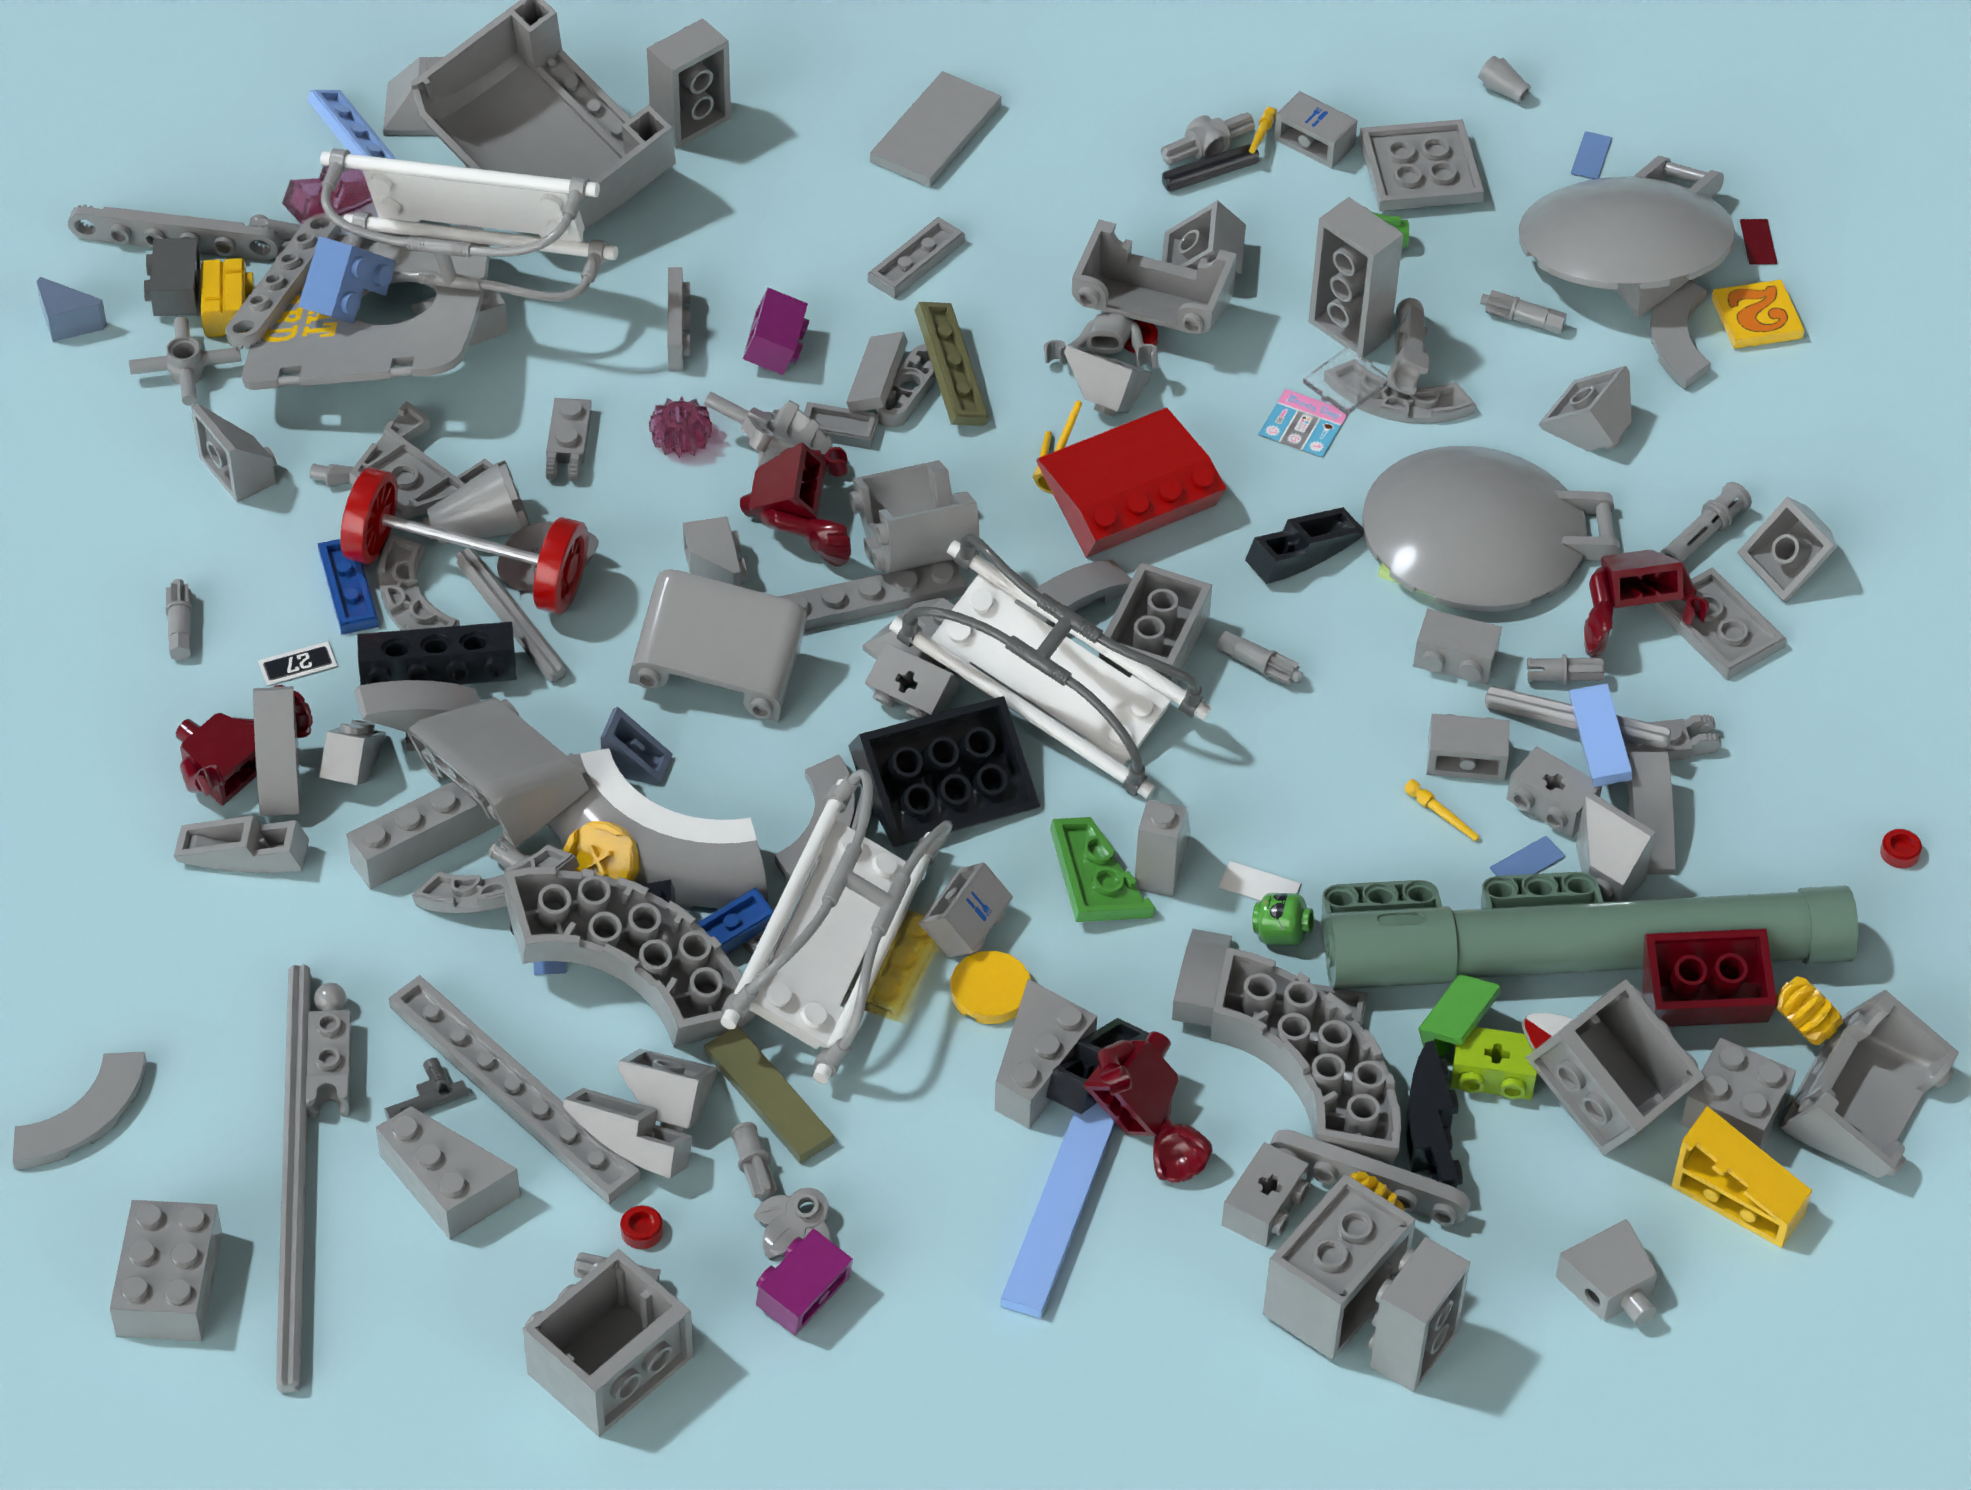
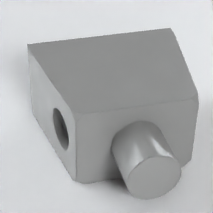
[1556,1219,1657,1325]

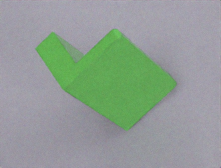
[1418,974,1501,1056]

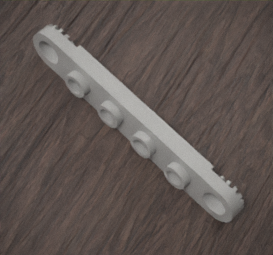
[68,204,281,260]
[225,213,341,349]

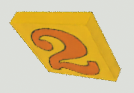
[1712,280,1804,349]

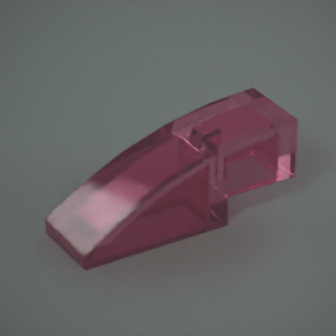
[282,166,373,224]

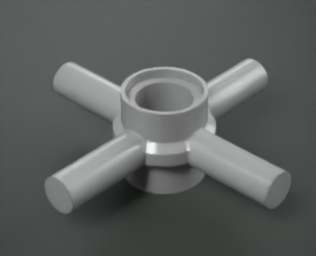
[129,317,242,406]

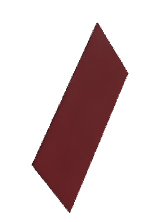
[1740,219,1777,265]

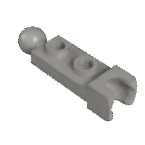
[1387,297,1429,395]
[306,982,351,1118]

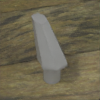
[310,464,353,487]

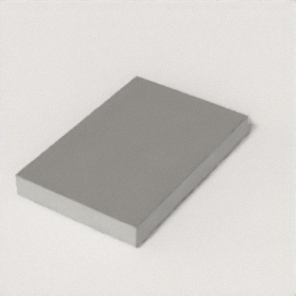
[1653,567,1787,680]

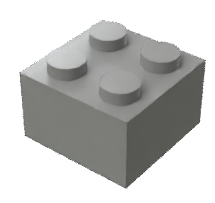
[1680,1037,1796,1149]

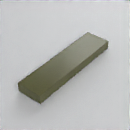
[914,302,989,426]
[704,1025,834,1164]

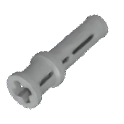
[1660,482,1752,562]

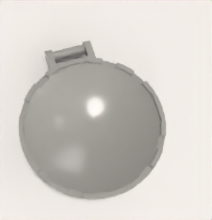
[1519,156,1735,290]
[1362,446,1621,612]

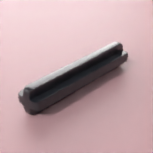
[1162,144,1259,192]

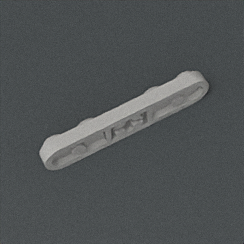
[1270,1130,1471,1226]

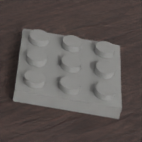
[1359,119,1484,211]

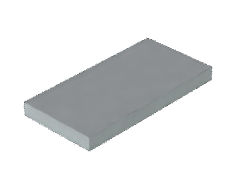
[870,71,1002,187]

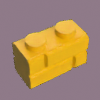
[201,258,255,338]

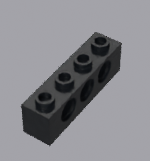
[357,622,517,685]

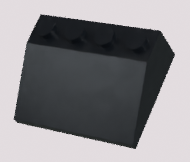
[848,696,1040,848]

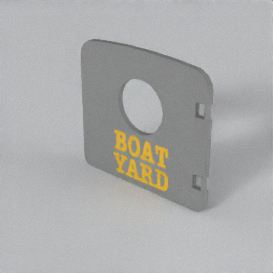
[242,225,490,390]

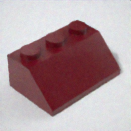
[1642,929,1777,1027]

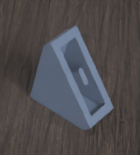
[36,277,107,342]
[600,707,673,785]

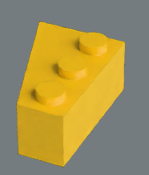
[1671,1106,1812,1248]

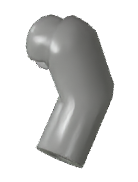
[248,214,300,241]

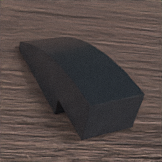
[1245,507,1364,584]
[1046,1018,1149,1114]

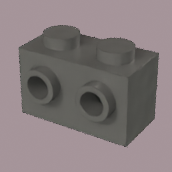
[144,238,201,316]

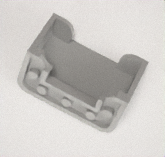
[1072,219,1237,334]
[629,569,807,722]
[407,697,590,848]
[1779,990,1959,1178]

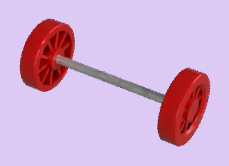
[340,467,588,615]

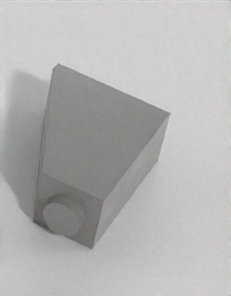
[1135,799,1191,897]

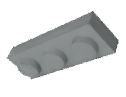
[667,267,691,371]

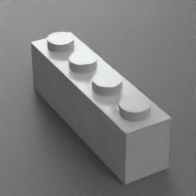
[346,781,500,890]

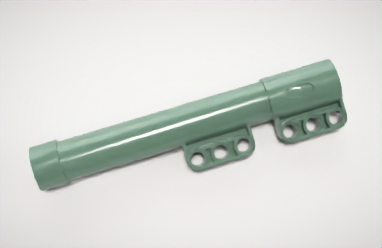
[1321,872,1858,989]

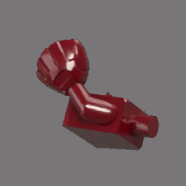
[740,442,851,567]
[1584,550,1709,657]
[176,685,313,806]
[1083,1031,1213,1183]

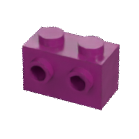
[742,287,810,375]
[756,1228,853,1336]

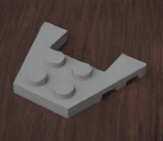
[350,401,493,520]

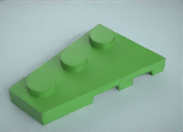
[1050,817,1156,922]

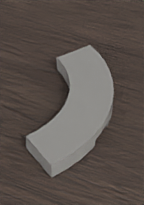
[1650,279,1711,389]
[1323,361,1476,424]
[378,534,460,630]
[775,755,855,885]
[412,845,579,913]
[13,1052,147,1169]

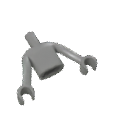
[1044,313,1159,368]

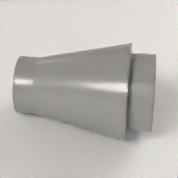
[1478,56,1531,103]

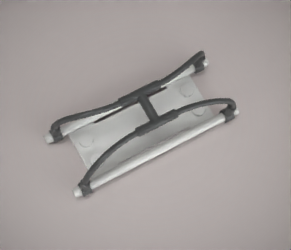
[889,533,1212,799]

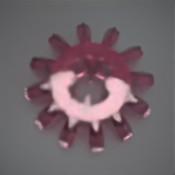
[649,396,712,459]

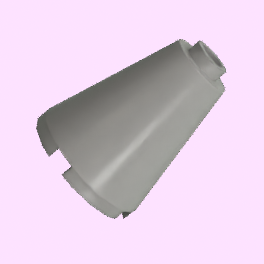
[422,460,530,545]

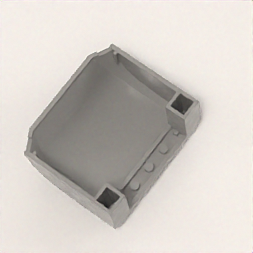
[411,0,676,230]

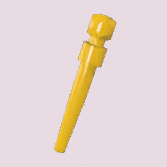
[1249,106,1278,154]
[1405,779,1480,842]

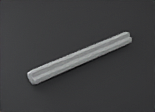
[456,548,566,682]
[1485,686,1672,750]

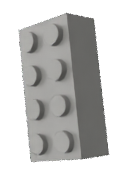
[1308,197,1404,359]

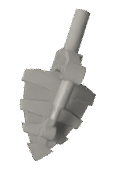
[704,391,833,475]

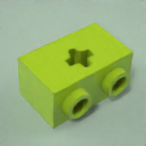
[1450,1027,1537,1100]

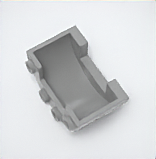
[849,460,979,574]

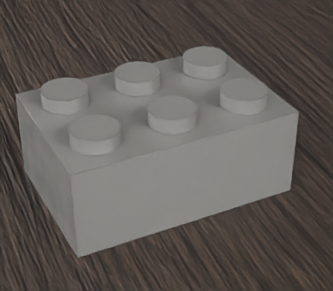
[647,18,731,149]
[1099,562,1212,684]
[110,1200,222,1341]
[1368,1237,1470,1392]

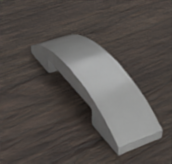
[1016,560,1132,625]

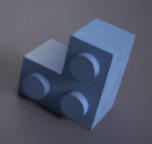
[298,236,396,323]

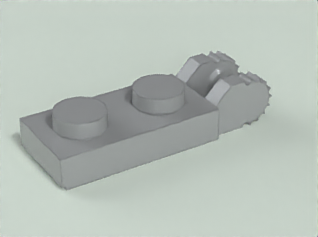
[546,398,592,481]
[1623,714,1722,761]

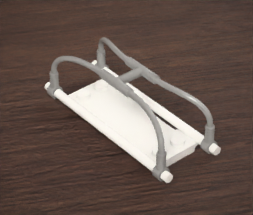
[320,148,618,302]
[720,769,953,1084]

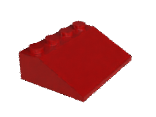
[1036,407,1226,558]

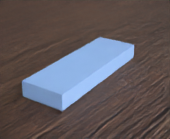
[1569,683,1632,787]

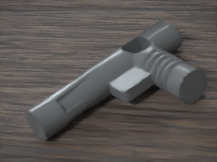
[384,1057,468,1120]

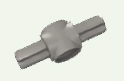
[1161,112,1255,165]

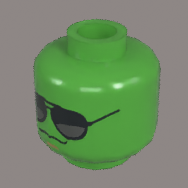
[1252,893,1314,946]

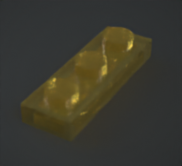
[864,910,938,1022]

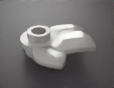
[754,1188,831,1258]

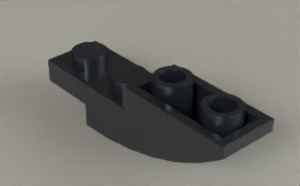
[1406,1041,1463,1188]

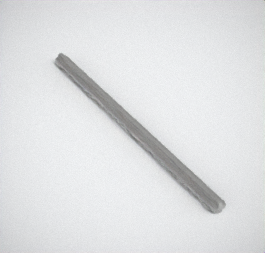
[276,964,311,1393]

